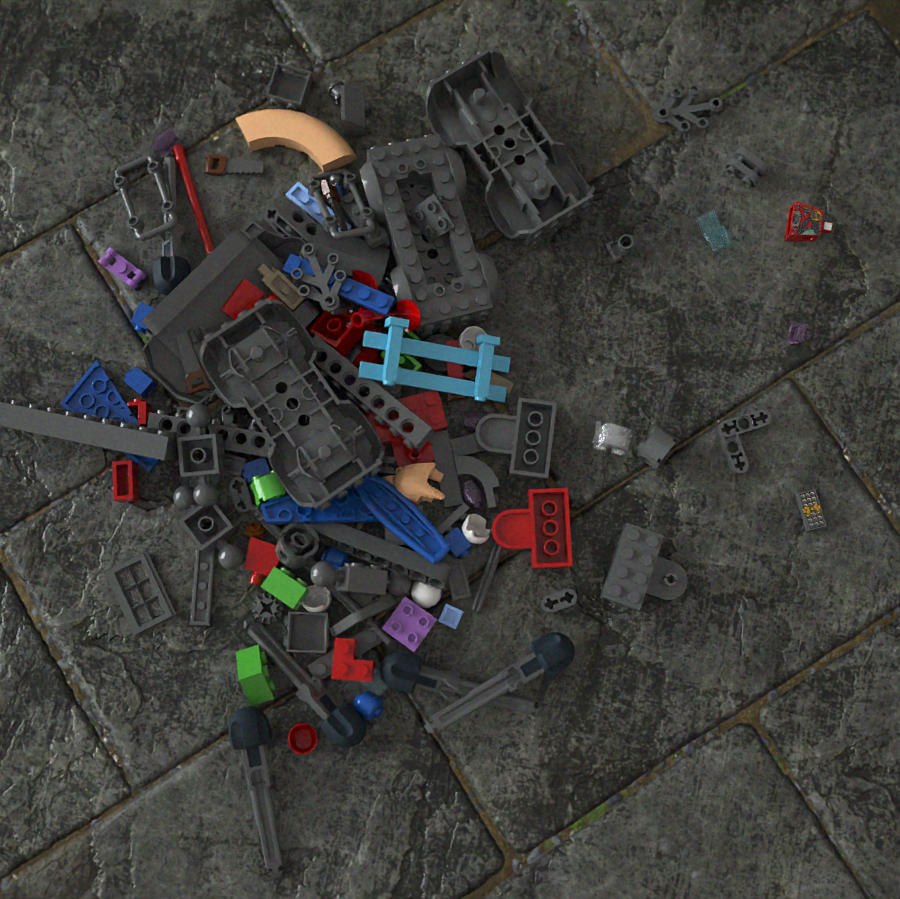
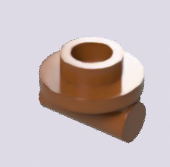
[244,522,265,541]

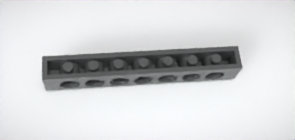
[273,200,398,321]
[312,335,434,452]
[147,410,272,457]

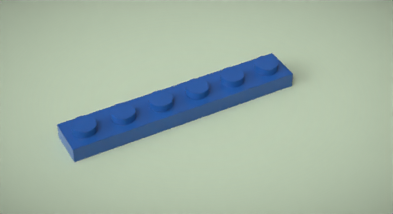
[282,254,396,317]

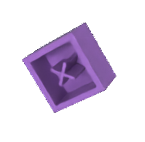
[382,597,437,652]

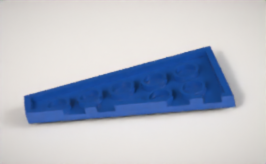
[60,360,161,473]
[260,486,380,524]

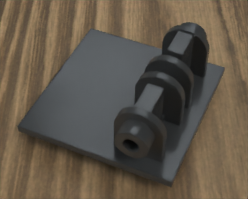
[409,193,455,243]

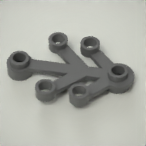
[653,84,723,134]
[291,243,347,312]

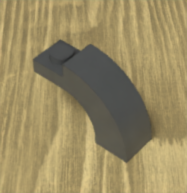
[454,456,500,510]

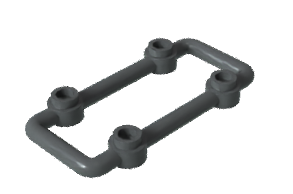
[114,155,179,241]
[307,168,376,240]

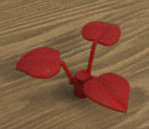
[352,269,422,353]

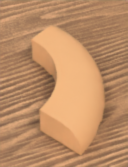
[236,109,357,172]

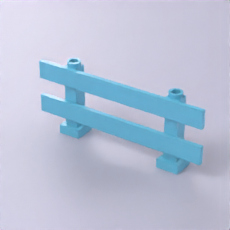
[358,316,510,403]

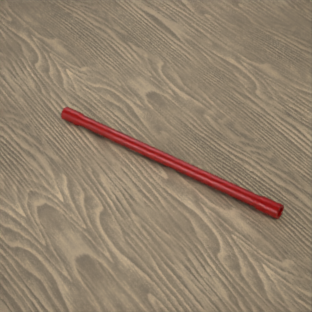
[172,145,214,256]

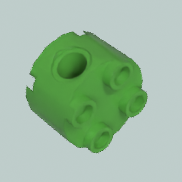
[250,471,289,509]

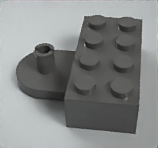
[475,397,557,481]
[600,523,688,611]

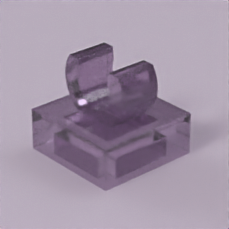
[786,322,812,345]

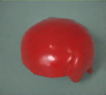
[288,723,318,755]

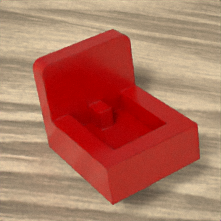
[352,349,383,369]
[127,399,153,427]

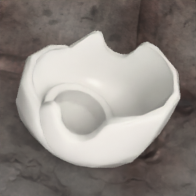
[458,326,487,352]
[461,513,491,544]
[410,580,441,608]
[302,585,332,613]

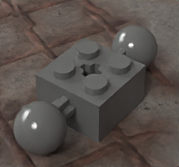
[177,404,226,507]
[173,485,244,569]
[310,561,411,596]

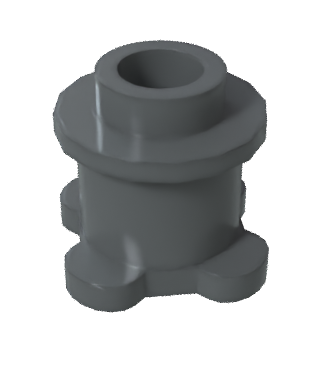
[328,80,343,106]

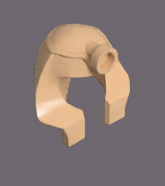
[395,463,445,505]

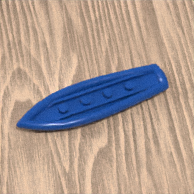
[356,475,451,564]

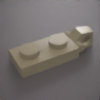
[257,263,305,311]

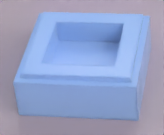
[438,603,464,629]

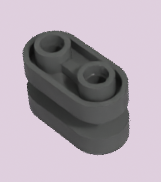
[725,147,768,188]

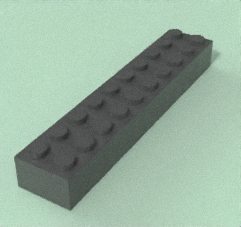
[0,396,181,460]

